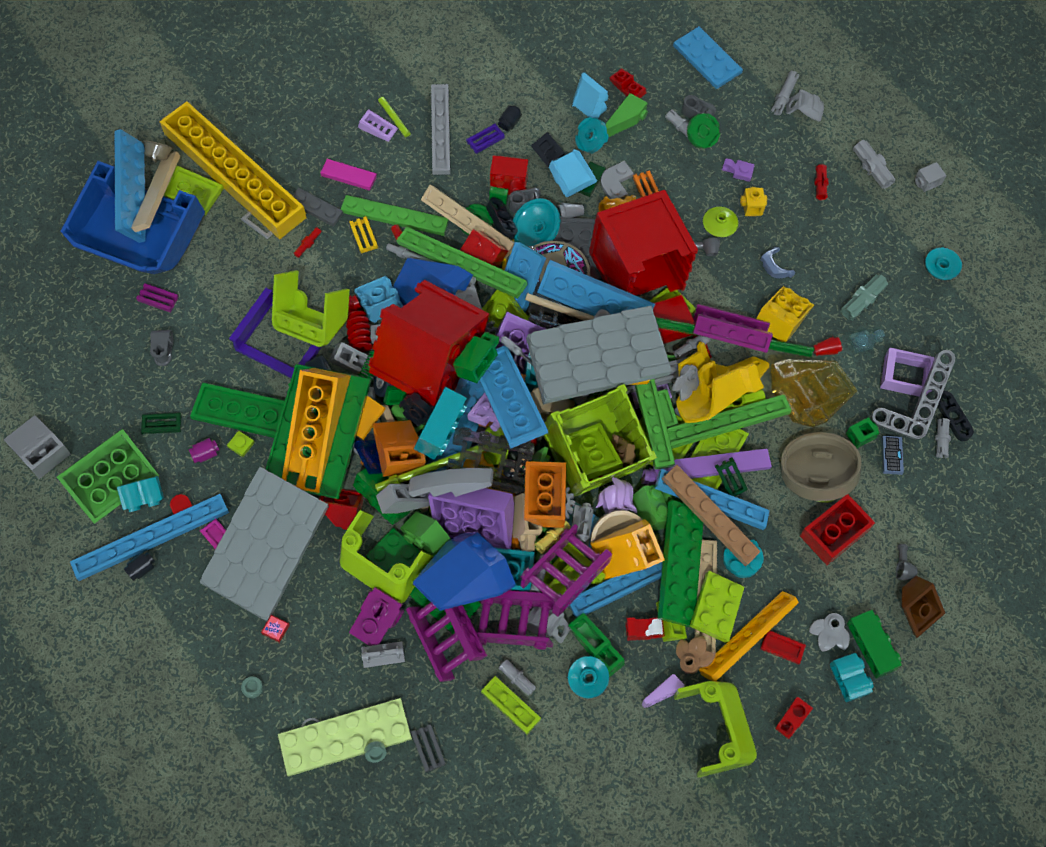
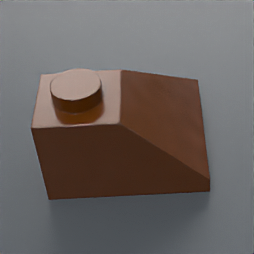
[902,576,945,638]

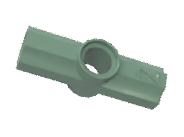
[841,274,888,321]

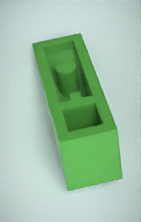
[605,93,648,137]

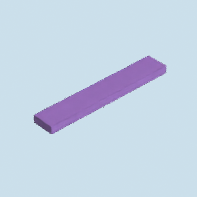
[653,449,772,482]

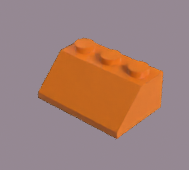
[524,461,566,528]

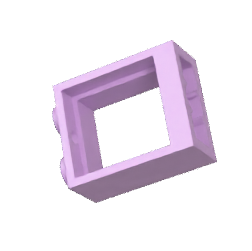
[880,348,935,397]

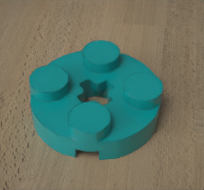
[575,117,609,154]
[723,540,763,578]

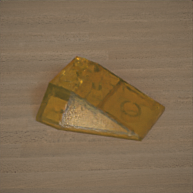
[771,359,857,427]

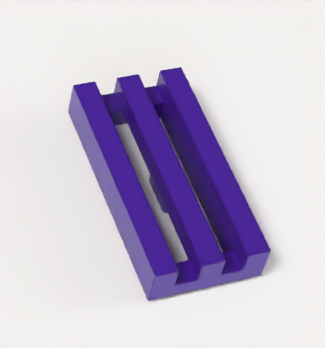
[466,124,505,154]

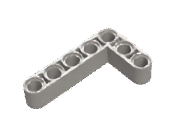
[870,350,955,440]

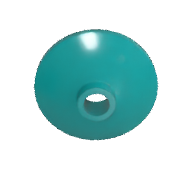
[925,248,962,280]
[568,656,609,698]

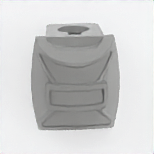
[786,90,824,121]
[527,606,570,643]

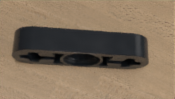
[486,197,518,240]
[937,391,974,441]

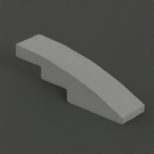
[408,468,493,497]

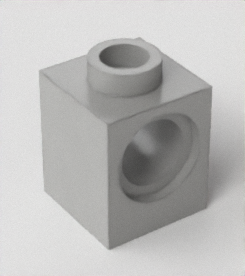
[915,162,946,192]

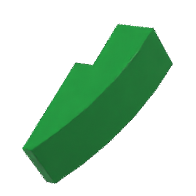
[568,613,625,678]

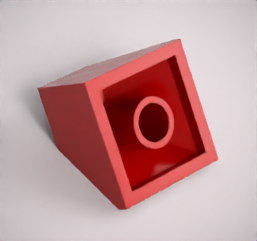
[319,489,364,530]

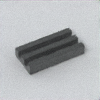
[411,724,446,773]

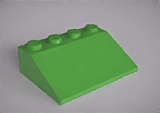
[57,429,159,524]

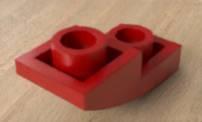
[610,68,646,98]

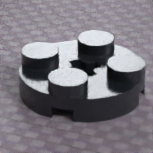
[399,393,434,427]

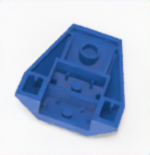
[393,258,473,306]
[413,532,515,611]

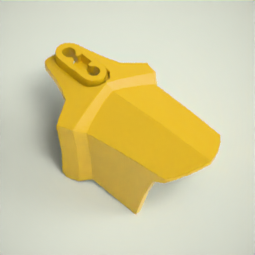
[676,342,769,423]

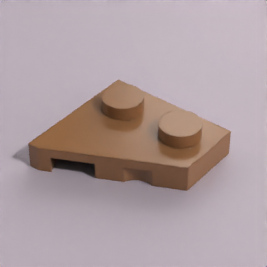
[611,434,636,472]

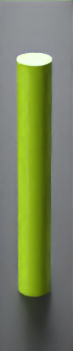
[378,97,411,138]

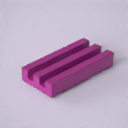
[136,283,179,313]

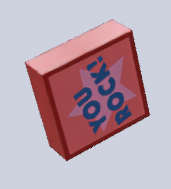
[261,615,290,643]

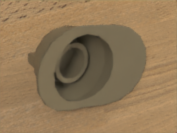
[143,140,174,163]

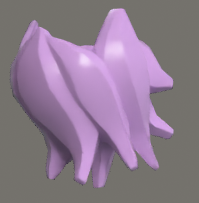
[596,477,637,514]

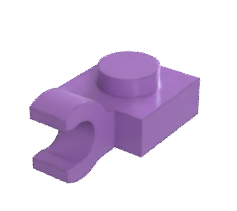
[722,159,755,182]

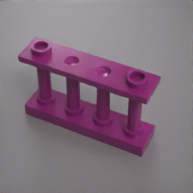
[693,304,773,353]
[521,524,613,617]
[476,591,554,650]
[406,602,487,682]

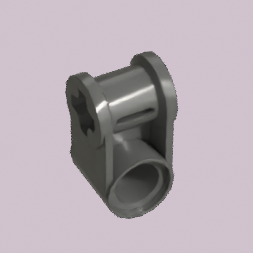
[681,95,716,119]
[509,188,541,213]
[150,330,173,366]

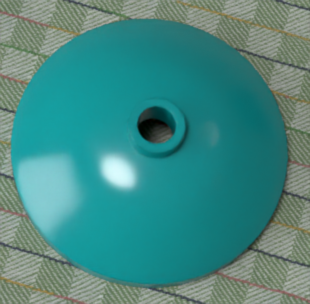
[513,198,560,248]

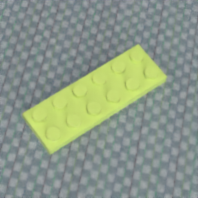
[278,698,412,776]

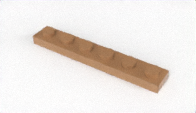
[662,465,761,566]

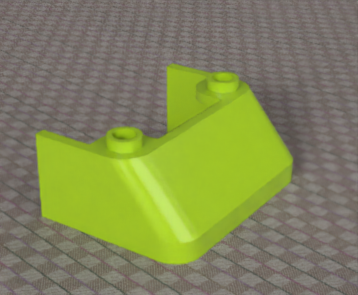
[272,270,350,347]
[340,510,434,603]
[674,681,757,778]

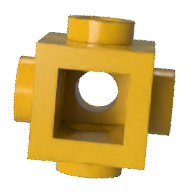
[740,187,767,216]

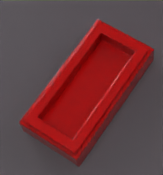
[760,631,806,665]

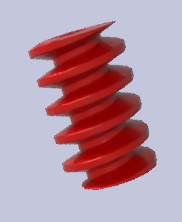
[346,311,373,352]

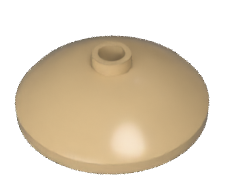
[590,510,642,550]

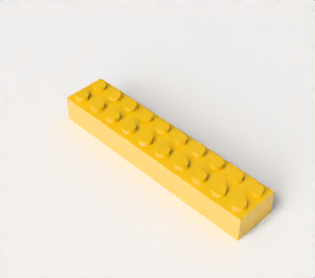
[160,101,306,240]

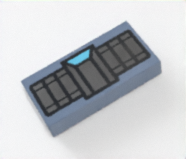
[881,436,904,475]

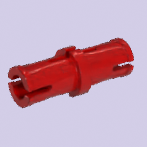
[815,164,829,200]

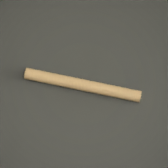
[525,293,595,321]

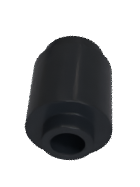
[498,105,522,132]
[124,552,155,581]

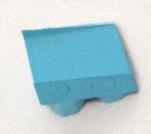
[572,73,608,119]
[548,149,597,197]
[354,276,403,323]

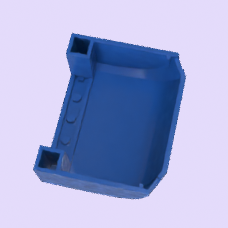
[61,161,205,274]

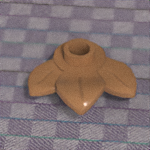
[676,636,715,674]

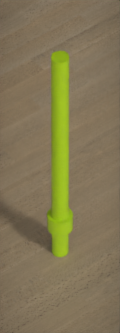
[375,442,489,492]

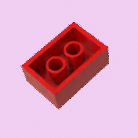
[800,494,875,565]

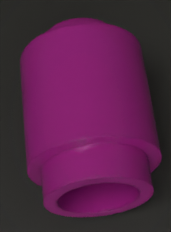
[188,438,219,463]

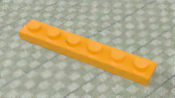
[699,591,799,681]

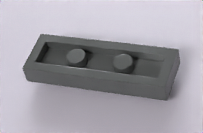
[292,188,343,227]

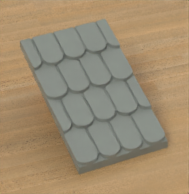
[526,306,672,404]
[200,467,329,622]

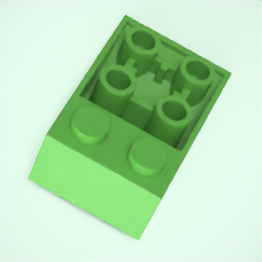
[632,485,685,531]

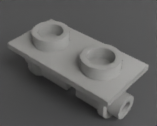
[571,503,594,546]
[361,641,405,668]

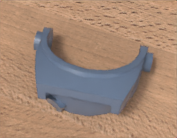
[760,247,795,278]

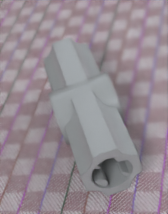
[853,140,896,189]

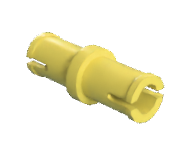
[535,521,571,554]

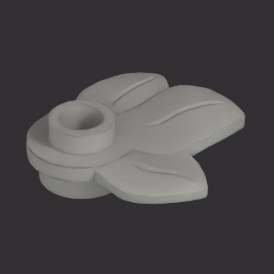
[672,364,699,401]
[809,613,850,652]

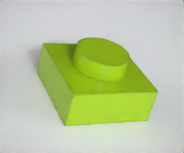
[227,431,255,457]

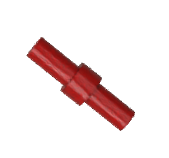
[293,227,321,258]

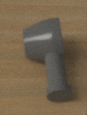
[694,238,720,256]
[896,544,918,580]

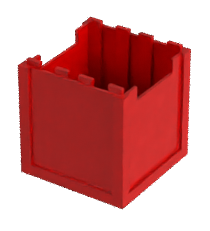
[589,190,698,296]
[369,280,489,407]

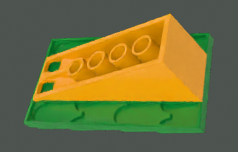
[265,364,371,499]

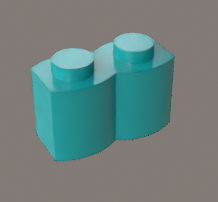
[117,476,164,512]
[830,653,873,703]

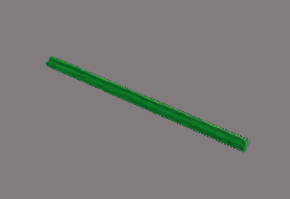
[655,317,814,357]

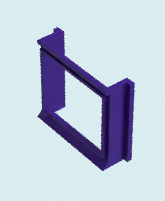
[229,288,322,378]

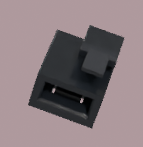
[531,132,566,167]

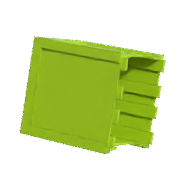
[543,384,657,497]

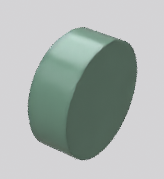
[241,676,263,698]
[364,741,387,762]

